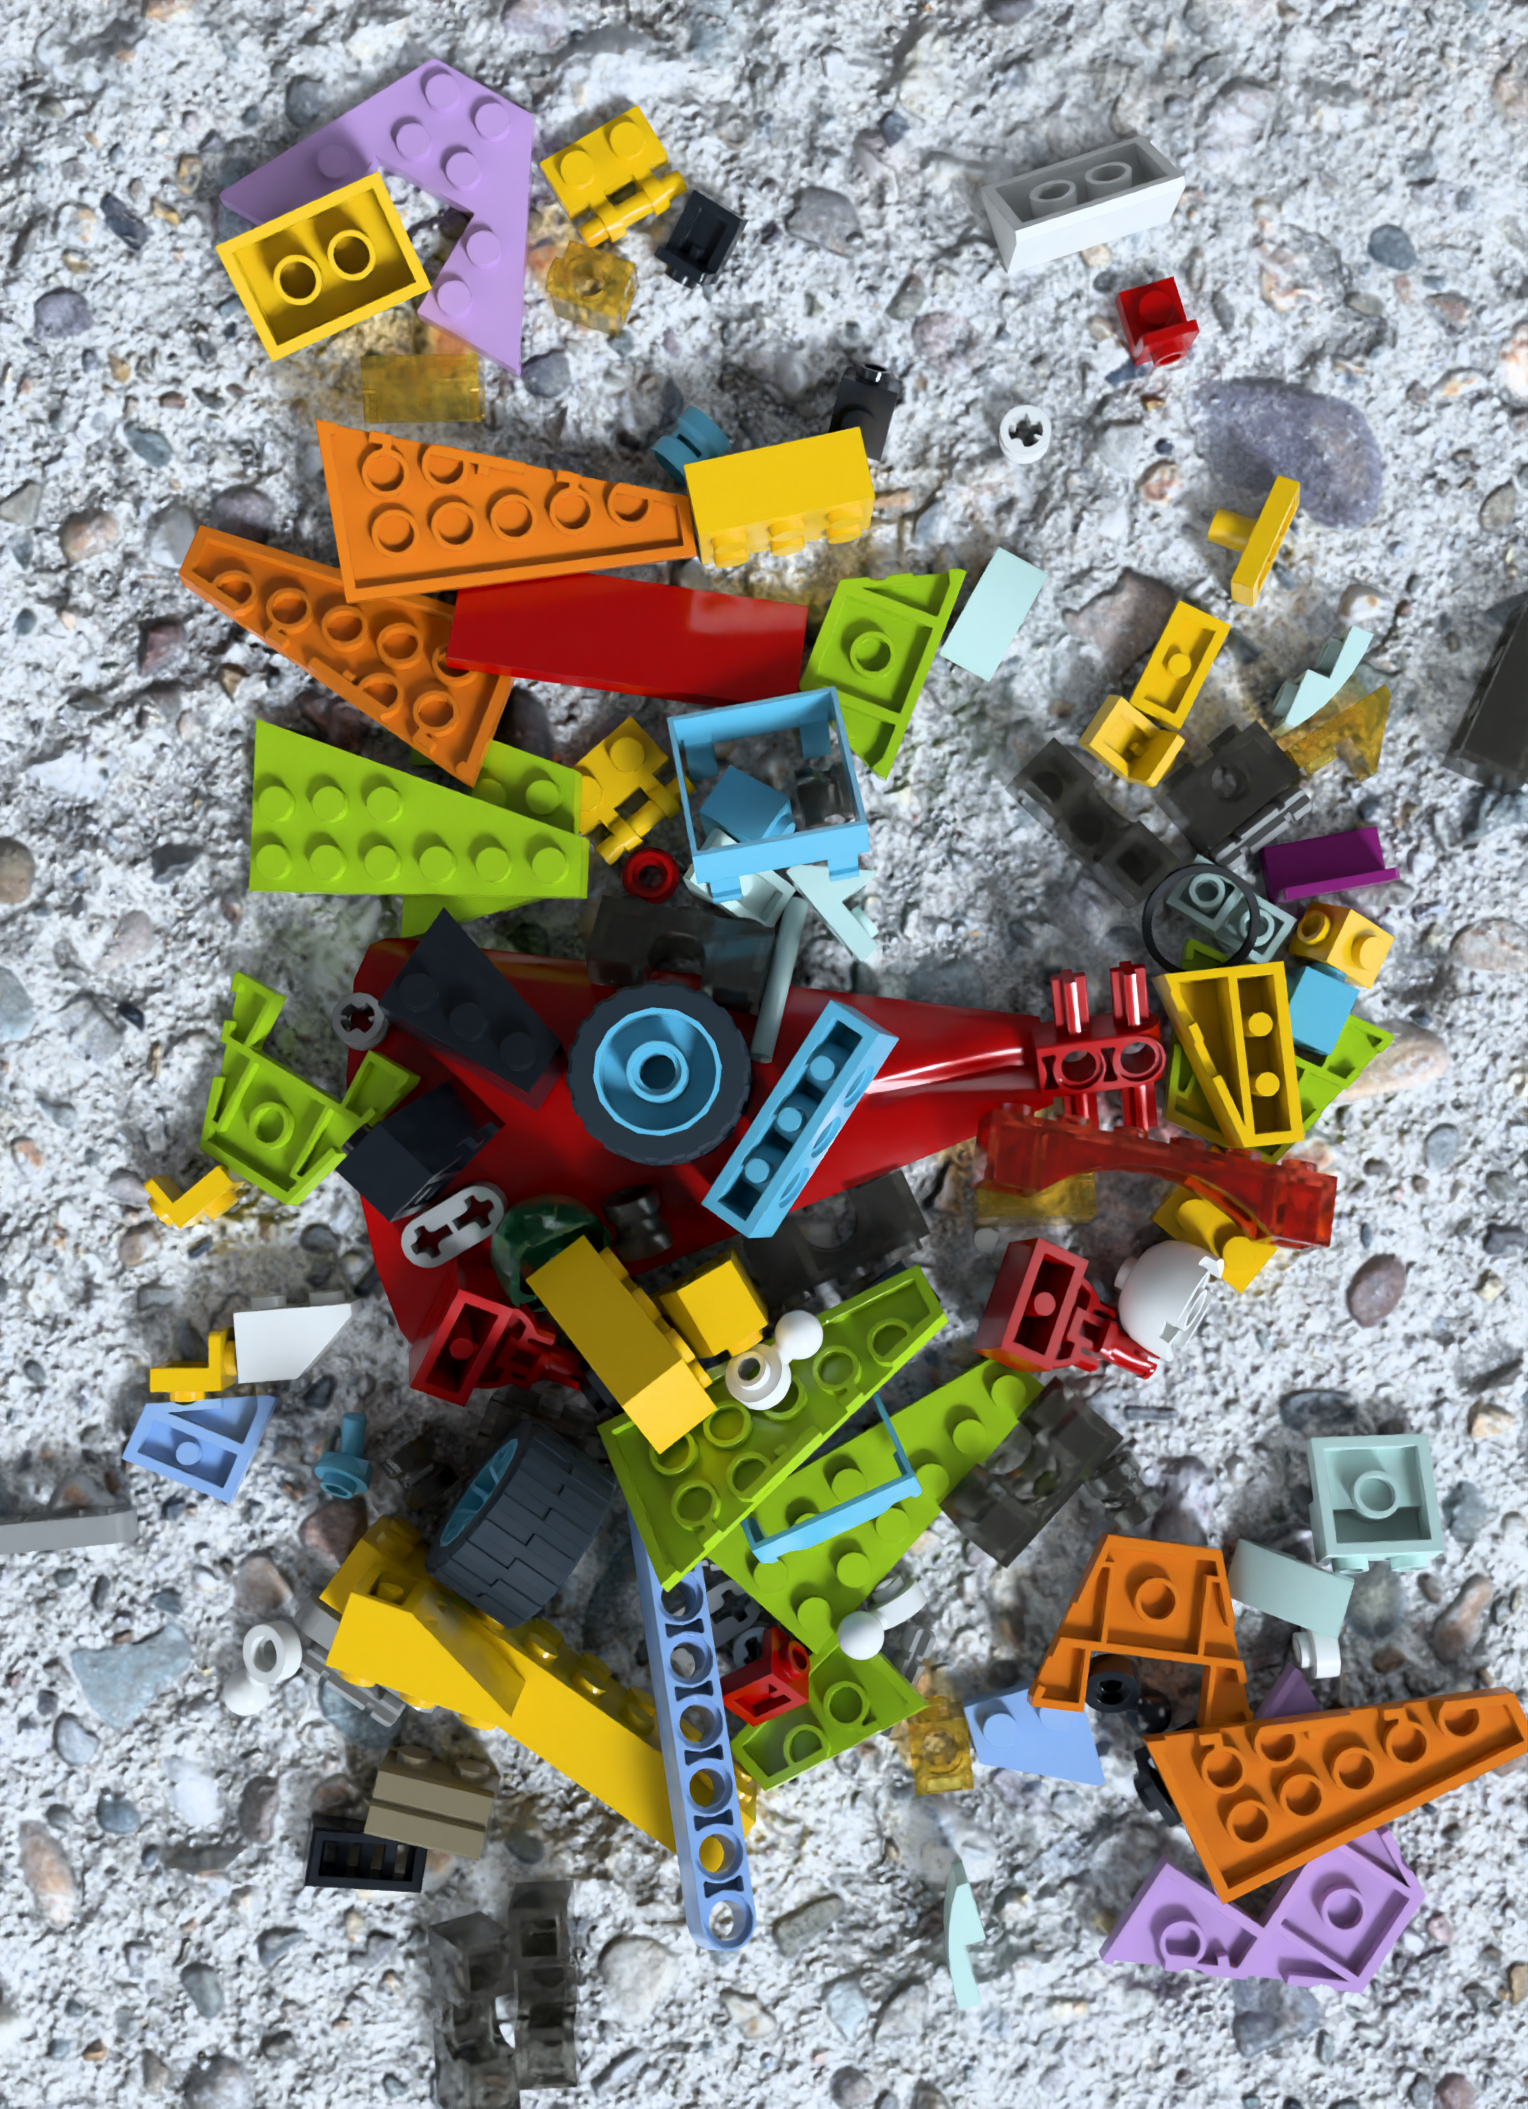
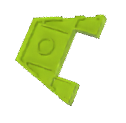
[401,739,582,939]
[1161,938,1395,1169]
[199,970,421,1206]

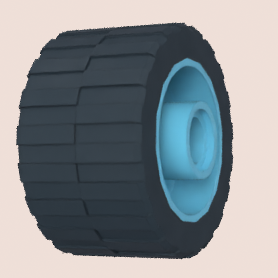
[566,980,753,1167]
[425,1417,616,1629]

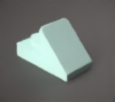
[683,828,796,938]
[785,865,879,965]

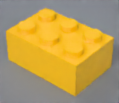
[215,171,432,362]
[683,426,875,568]
[525,1235,717,1455]

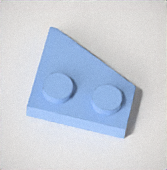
[121,1395,280,1503]
[962,1680,1106,1786]

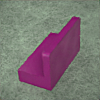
[1258,826,1400,905]

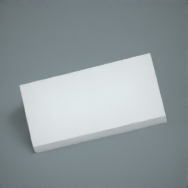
[980,135,1185,275]

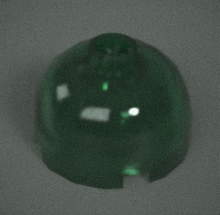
[489,1192,613,1312]

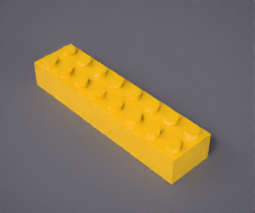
[319,1514,757,1873]

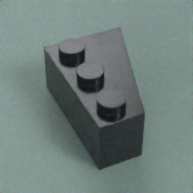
[378,907,569,1112]
[335,1076,506,1222]

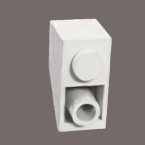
[233,1289,363,1384]

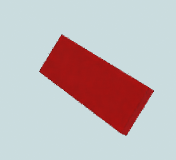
[446,572,809,707]

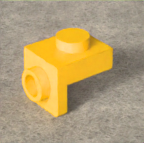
[1077,694,1185,787]
[1288,901,1395,989]
[142,1165,247,1229]
[150,1326,238,1402]

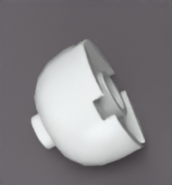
[1114,1241,1224,1362]

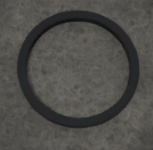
[1141,863,1260,973]

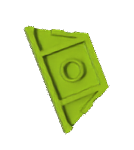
[798,568,967,782]

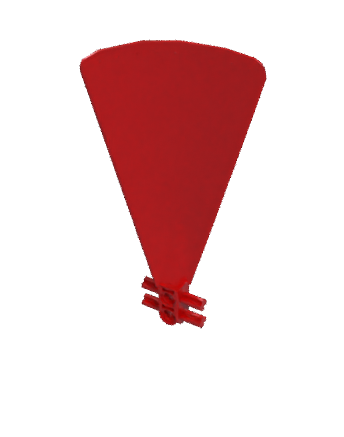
[346,938,1166,1345]

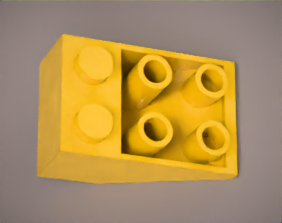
[325,1563,526,1730]

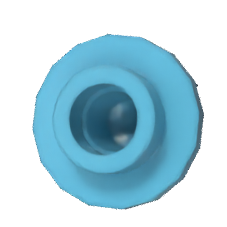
[313,1412,374,1499]

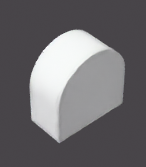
[972,1227,1000,1254]

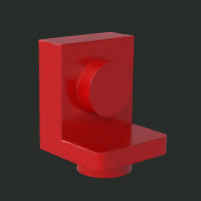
[1115,276,1200,367]
[719,1626,811,1727]

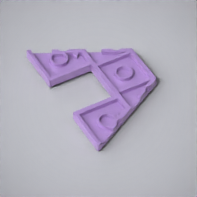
[219,57,535,377]
[1098,1661,1426,1994]

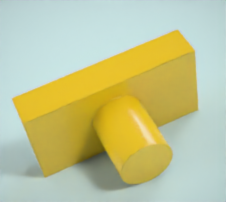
[1207,475,1300,607]

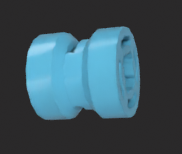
[650,406,731,488]

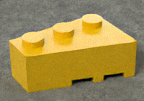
[1151,961,1305,1148]
[648,1246,768,1359]

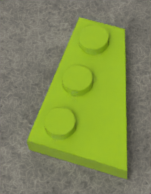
[730,1632,931,1791]

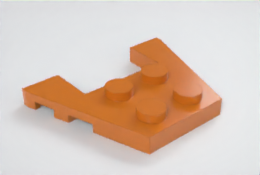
[1027,1532,1254,1727]

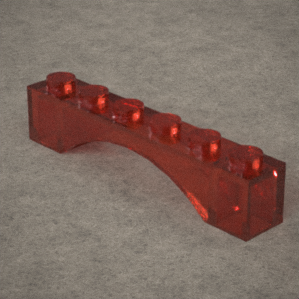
[969,1103,1338,1253]

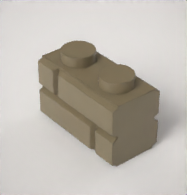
[364,1745,501,1861]

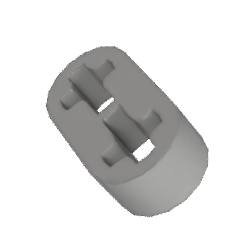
[401,1180,508,1268]
[668,1575,760,1663]

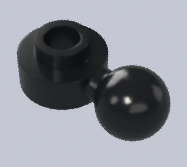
[1085,1653,1172,1735]

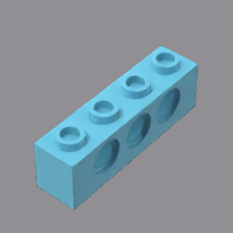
[701,1000,899,1238]

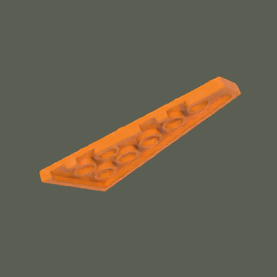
[315,419,697,604]
[178,525,516,789]
[1141,1686,1528,1905]

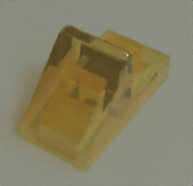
[1274,684,1391,782]

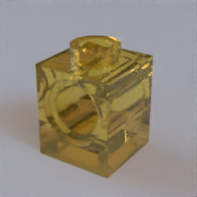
[545,240,639,339]
[905,1696,975,1796]

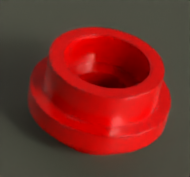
[622,847,680,906]

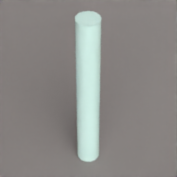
[749,897,809,1063]

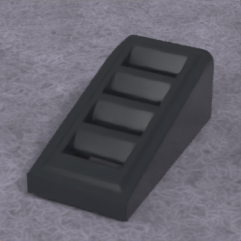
[302,1814,428,1893]

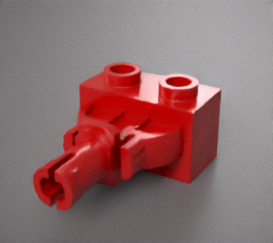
[971,1237,1160,1380]
[409,1256,587,1407]

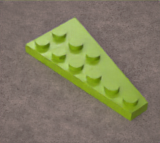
[249,719,589,899]
[597,1264,948,1593]
[706,1357,1047,1655]

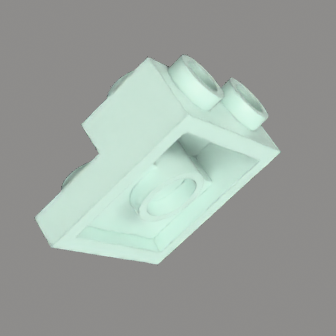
[1306,1433,1445,1574]

